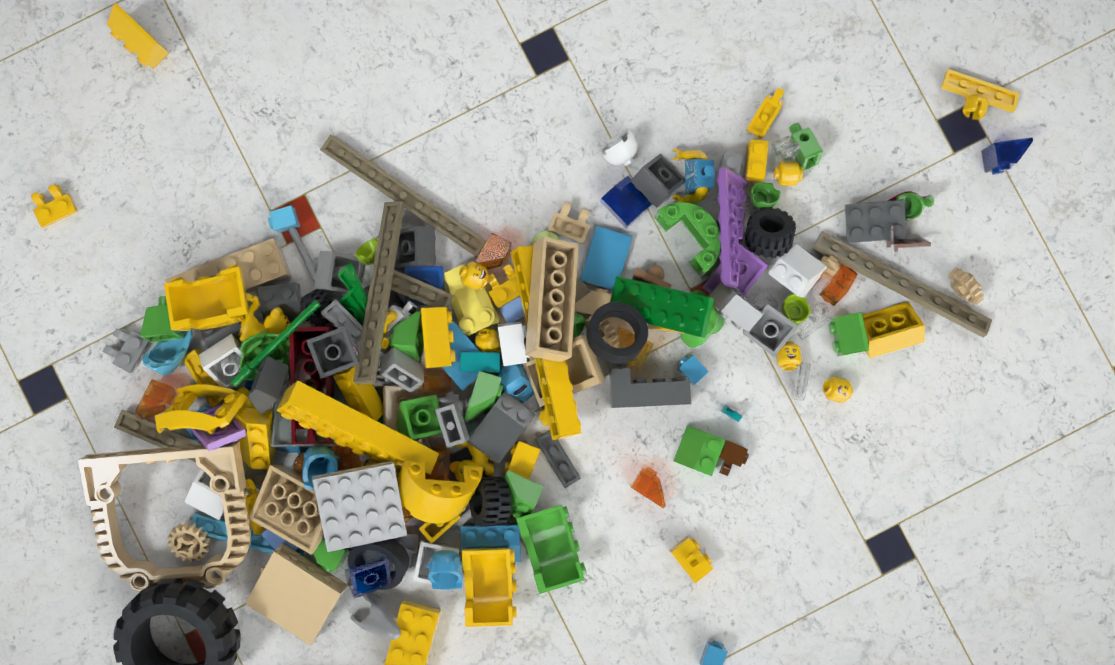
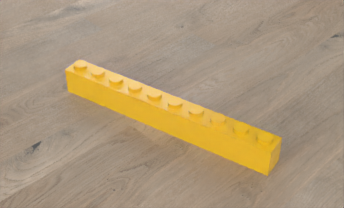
[510,245,581,440]

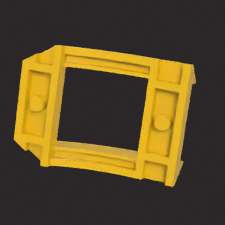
[155,384,247,434]

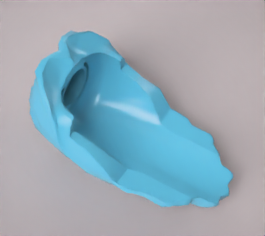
[142,328,193,375]

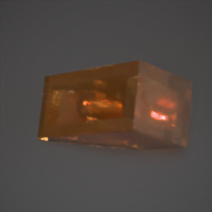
[475,233,512,270]
[819,264,858,306]
[423,372,451,393]
[134,379,177,420]
[630,467,666,509]

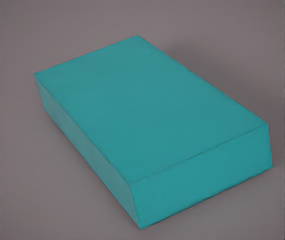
[460,352,500,373]

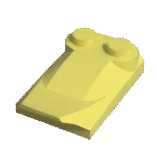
[443,264,501,337]

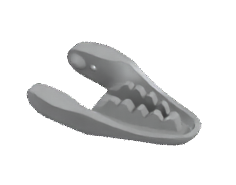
[350,593,401,640]

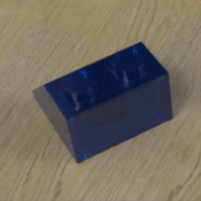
[981,137,1033,175]
[600,176,653,229]
[345,556,392,599]

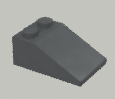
[467,391,536,464]

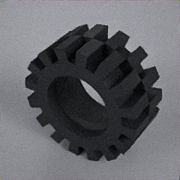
[300,289,333,327]

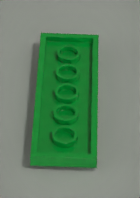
[610,276,714,338]

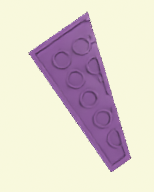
[717,168,748,288]

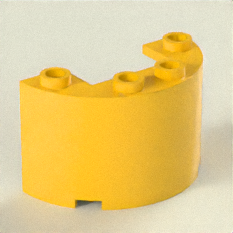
[164,265,250,331]
[397,460,483,523]
[462,548,517,627]

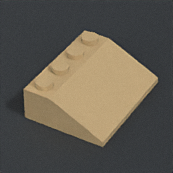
[249,464,324,554]

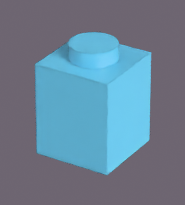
[268,205,300,233]

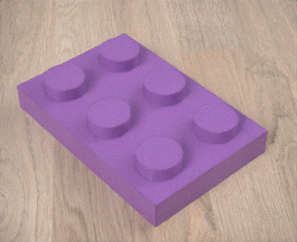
[702,243,768,296]
[190,405,246,451]

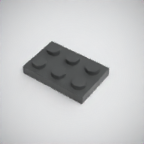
[845,199,906,243]

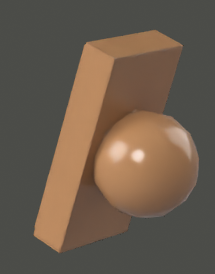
[632,265,671,288]

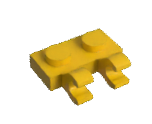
[30,184,78,228]
[488,264,520,309]

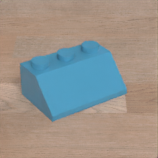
[461,523,521,562]

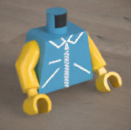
[671,149,715,203]

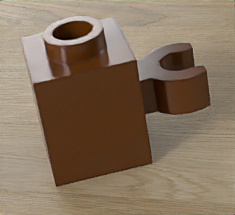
[719,440,749,476]

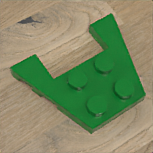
[324,263,368,326]

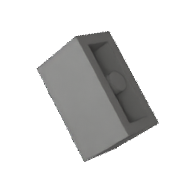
[381,347,424,392]
[435,402,470,448]

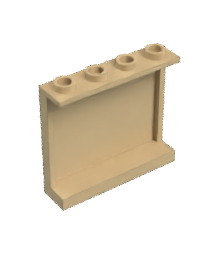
[245,543,348,645]

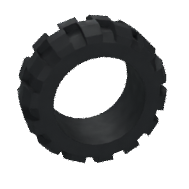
[113,578,241,665]

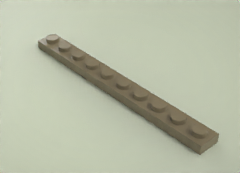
[320,134,487,257]
[353,201,405,384]
[813,231,992,338]
[114,410,268,490]

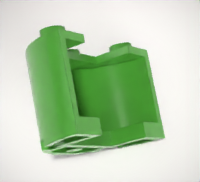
[654,202,721,277]
[516,504,587,594]

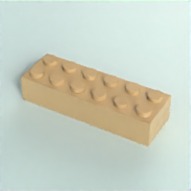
[525,236,579,362]
[165,238,292,293]

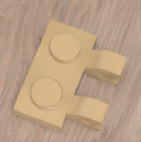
[548,202,590,244]

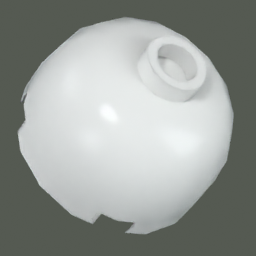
[599,129,638,166]

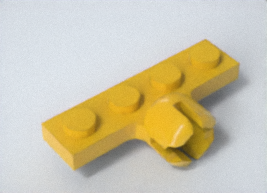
[941,69,1020,120]

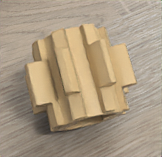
[820,255,840,280]

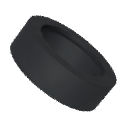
[586,302,648,363]
[348,538,410,590]

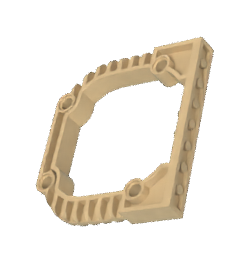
[78,441,251,592]

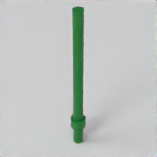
[231,300,321,387]

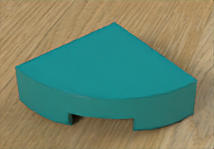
[721,406,742,422]

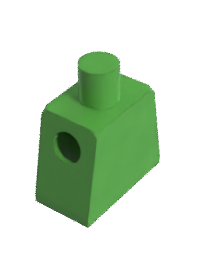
[789,123,823,171]
[140,296,184,343]

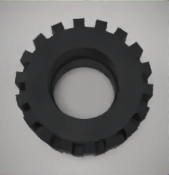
[745,207,796,258]
[469,476,511,527]

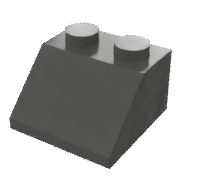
[630,153,685,208]
[394,226,436,269]
[257,282,305,323]
[306,326,359,378]

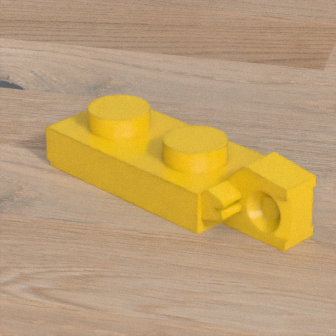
[746,87,784,140]

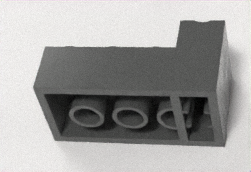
[609,363,691,408]

